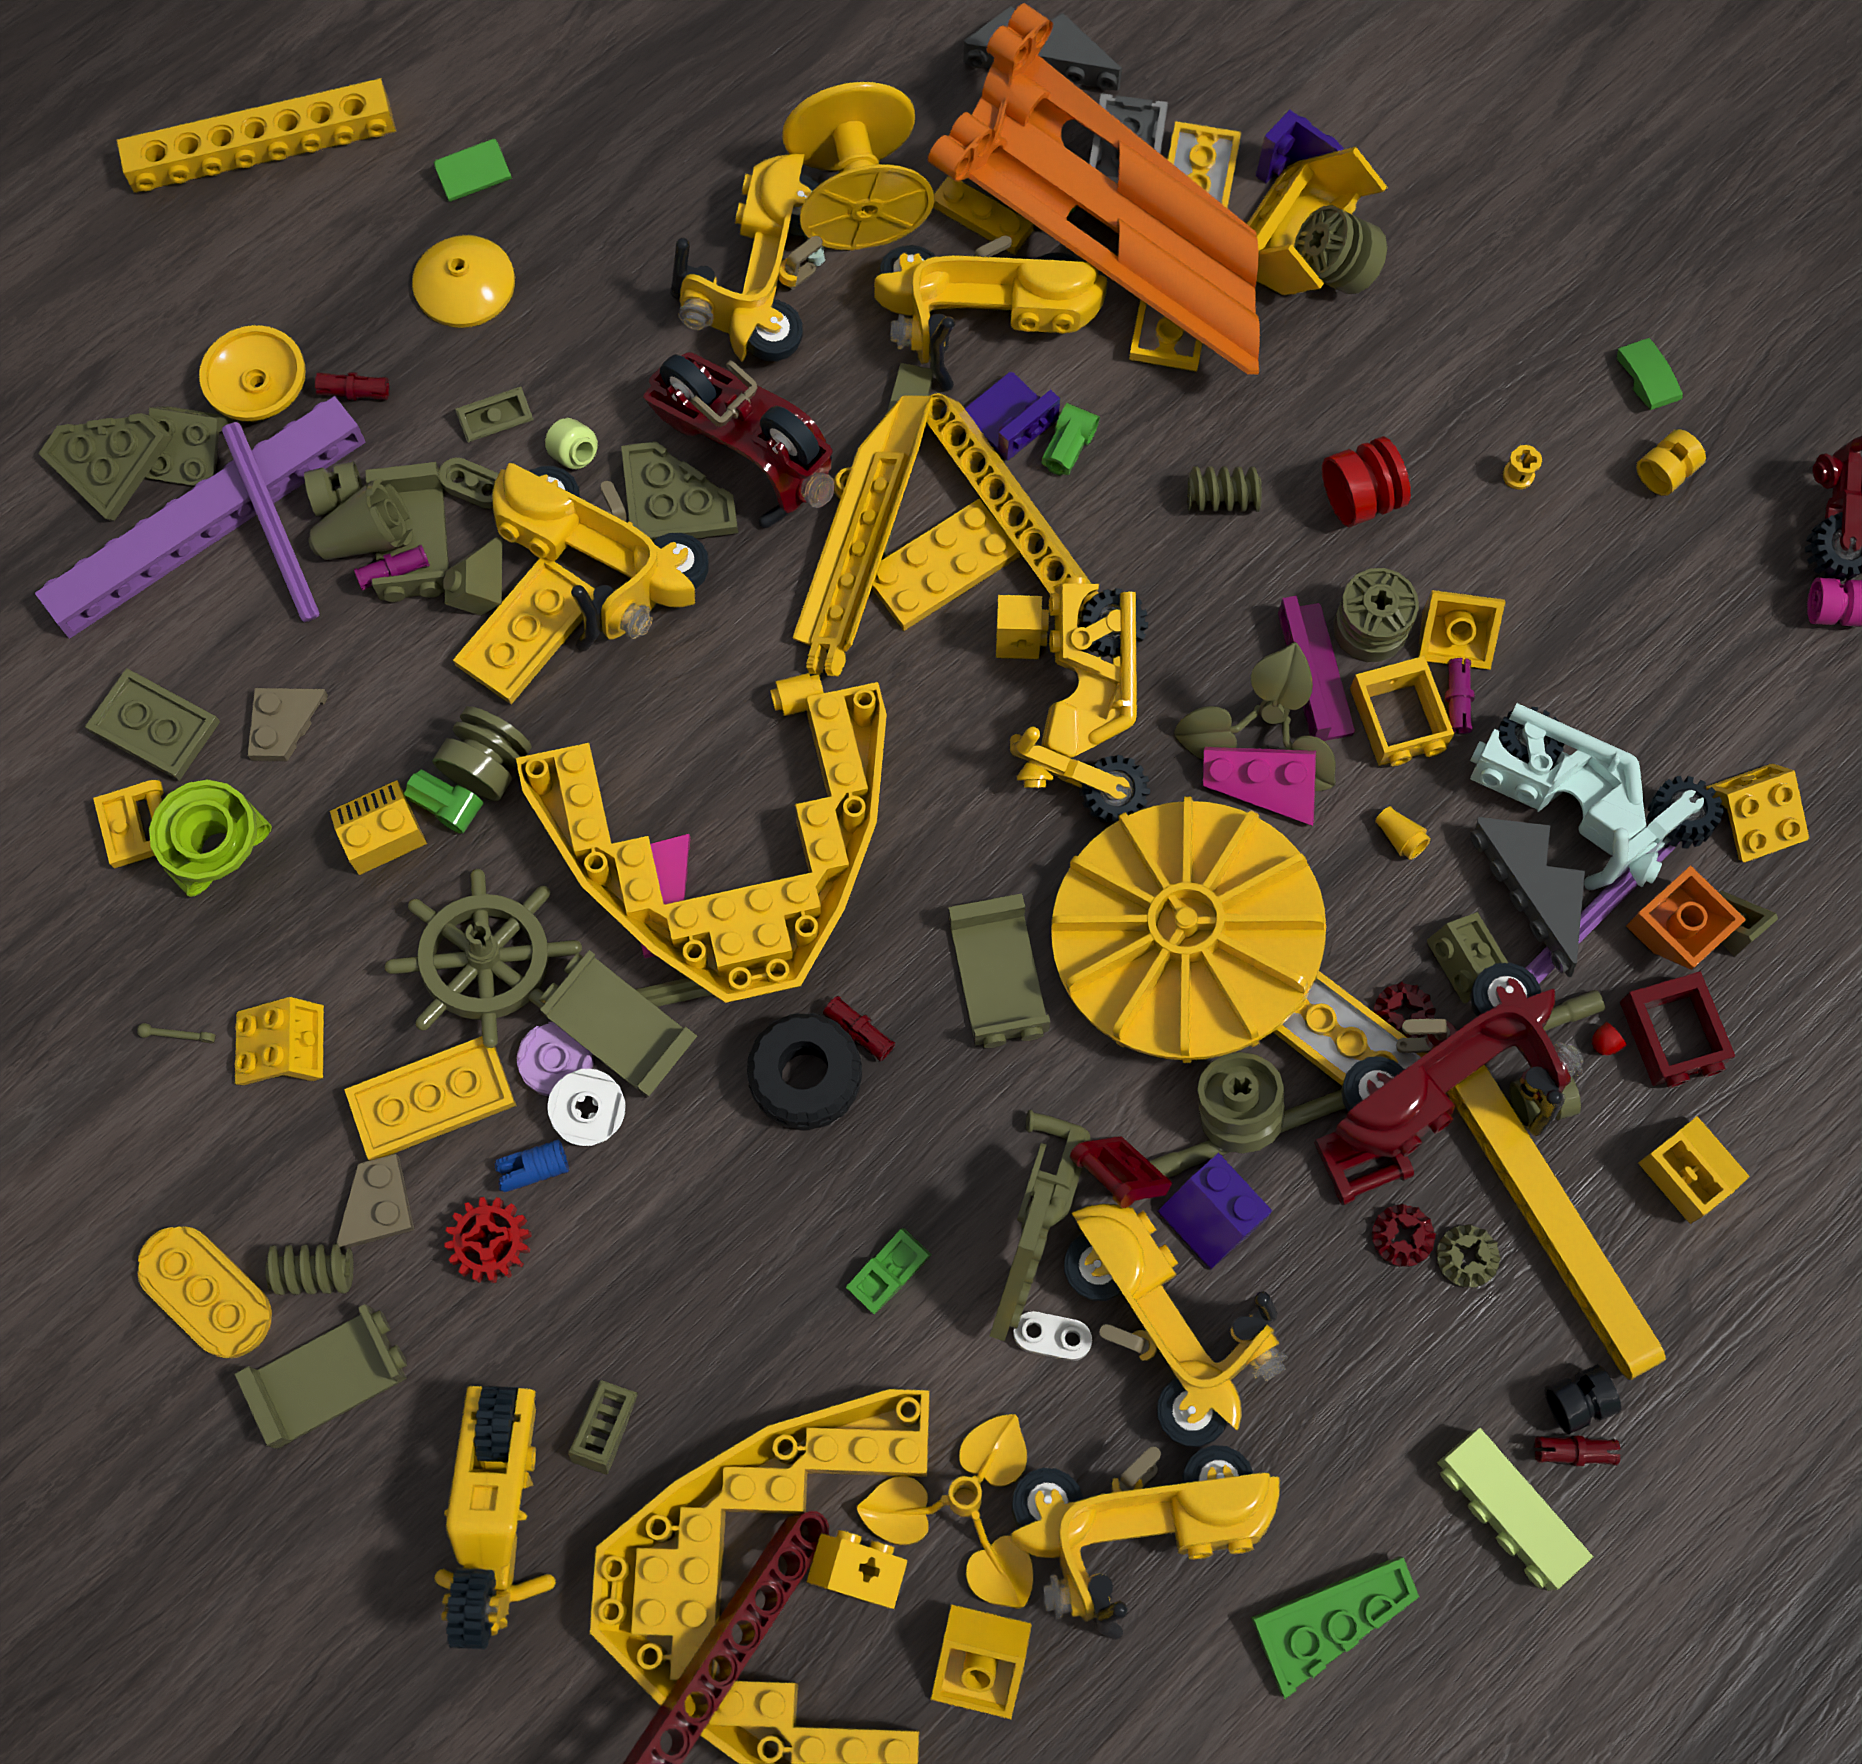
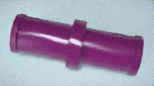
[353,545,430,591]
[1445,658,1475,734]

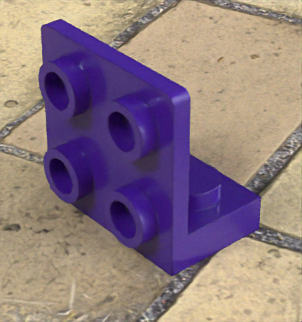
[1256,110,1343,183]
[965,372,1060,461]

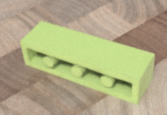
[1437,1428,1593,1591]

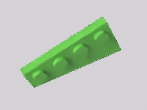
[1251,1556,1419,1699]

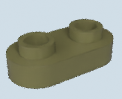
[439,458,499,509]

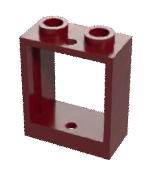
[1620,971,1735,1088]

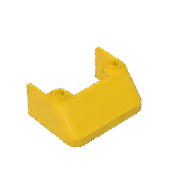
[1247,147,1387,295]

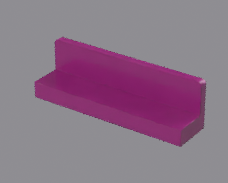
[1278,595,1355,741]

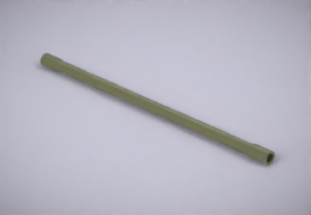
[1149,990,1605,1178]

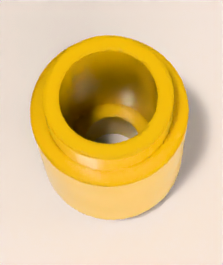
[770,673,824,716]

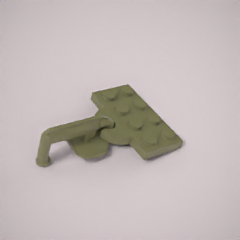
[989,1110,1090,1341]

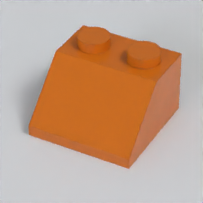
[1626,865,1746,970]

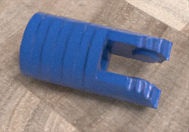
[494,1139,569,1192]

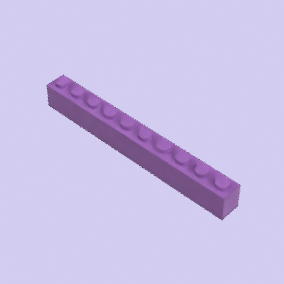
[35,396,366,639]

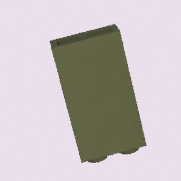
[365,462,449,602]
[948,893,1050,1048]
[539,950,697,1098]
[235,1304,407,1449]

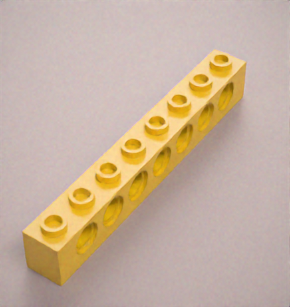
[117,78,396,193]

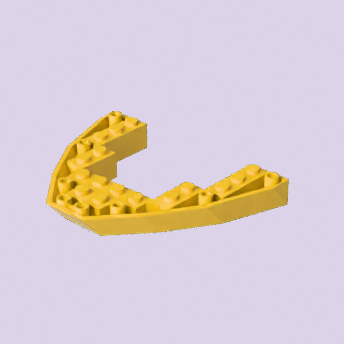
[516,682,887,1003]
[590,1389,930,1764]

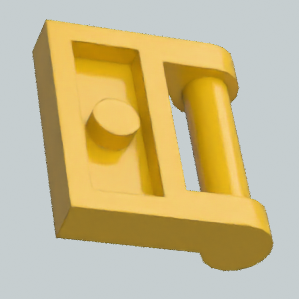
[93,780,164,869]

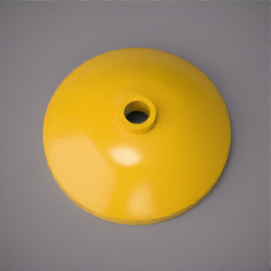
[412,235,515,328]
[199,325,306,421]

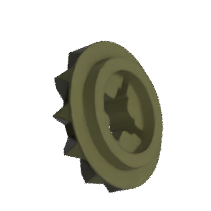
[1437,1224,1501,1288]

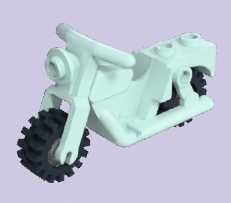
[1470,703,1723,890]

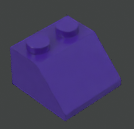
[1158,1153,1272,1270]

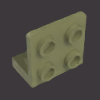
[146,406,233,486]

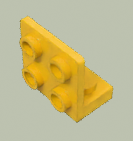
[1706,763,1809,862]
[235,997,324,1086]

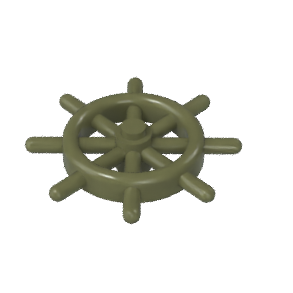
[385,869,582,1048]

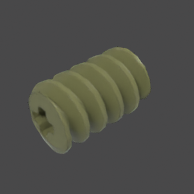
[1187,466,1262,512]
[265,1243,354,1295]

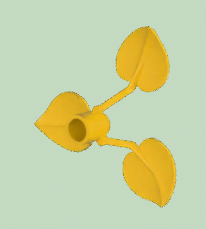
[857,1414,1033,1609]

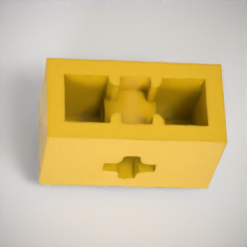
[996,595,1049,659]
[806,1530,908,1609]

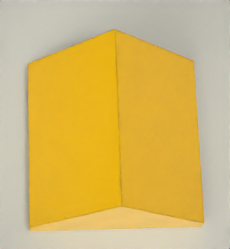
[1418,590,1505,670]

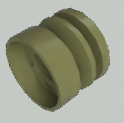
[1294,205,1387,294]
[1333,568,1419,662]
[432,706,532,801]

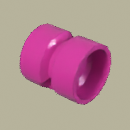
[1807,578,1862,627]

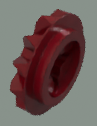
[1374,982,1436,1038]
[1372,1203,1436,1267]

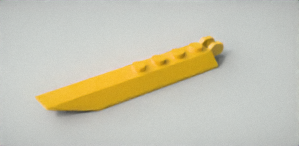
[792,395,933,677]

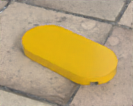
[137,1226,272,1358]

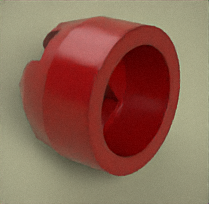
[1592,1022,1626,1055]

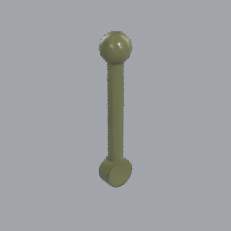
[137,1023,216,1043]

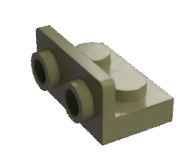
[1427,912,1508,1003]

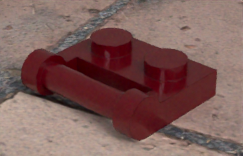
[1314,1132,1414,1205]
[1070,1136,1172,1208]

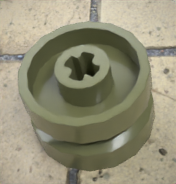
[1197,1052,1285,1153]

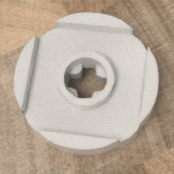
[548,1069,625,1146]

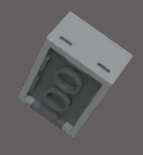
[1090,94,1168,183]

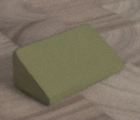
[455,387,533,442]

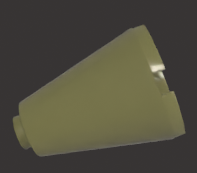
[308,478,413,560]

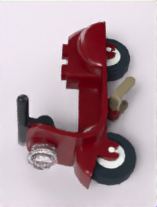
[643,352,834,528]
[1335,963,1584,1157]

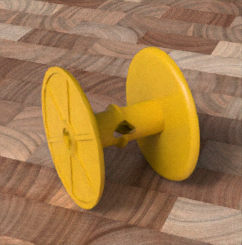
[782,82,934,250]

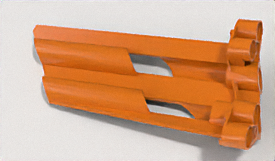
[928,3,1260,375]

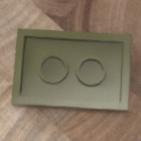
[85,668,220,781]

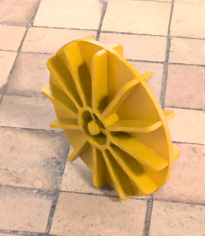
[1051,796,1326,1063]

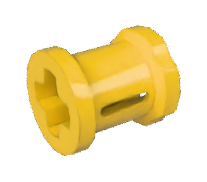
[1503,445,1542,490]

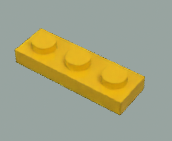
[933,176,1033,255]

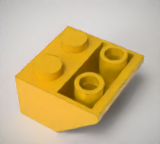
[1638,1116,1750,1224]

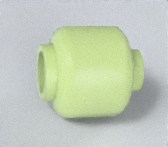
[545,418,598,470]

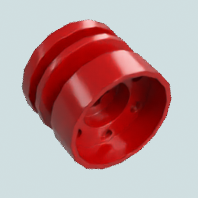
[1322,436,1411,527]

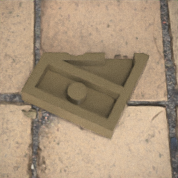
[248,688,328,761]
[337,1154,414,1250]

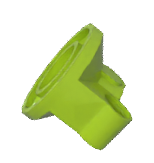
[149,780,272,897]

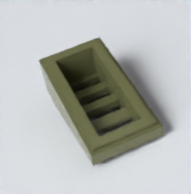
[569,1380,638,1474]

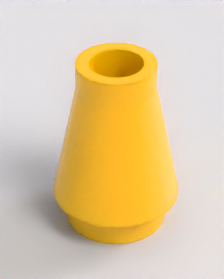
[1375,806,1431,860]

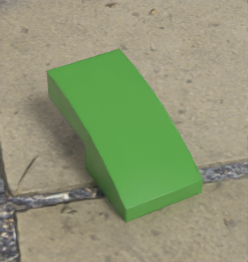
[1617,338,1683,410]
[846,1228,932,1314]

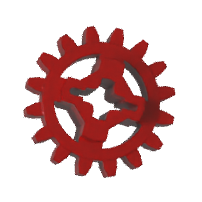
[444,1197,532,1283]

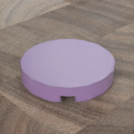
[516,1022,594,1096]

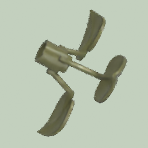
[1174,642,1336,791]

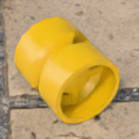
[1636,429,1706,496]

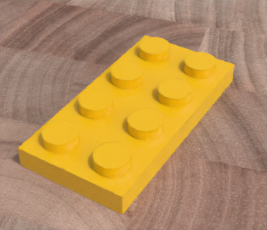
[871,499,1020,631]
[453,558,595,704]
[344,1036,516,1161]

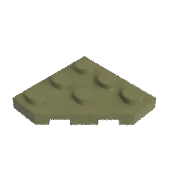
[38,413,173,521]
[621,442,738,541]

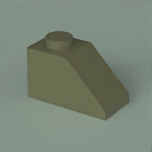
[443,537,502,616]

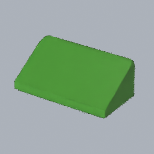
[434,139,512,202]

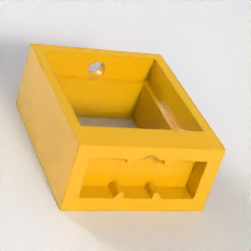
[1350,656,1454,766]

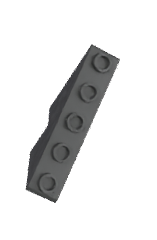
[964,6,1122,91]
[1470,817,1585,977]

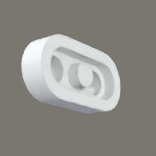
[1014,1311,1092,1361]

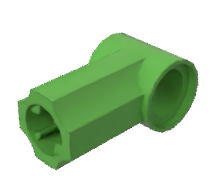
[1042,403,1100,476]
[404,769,483,834]

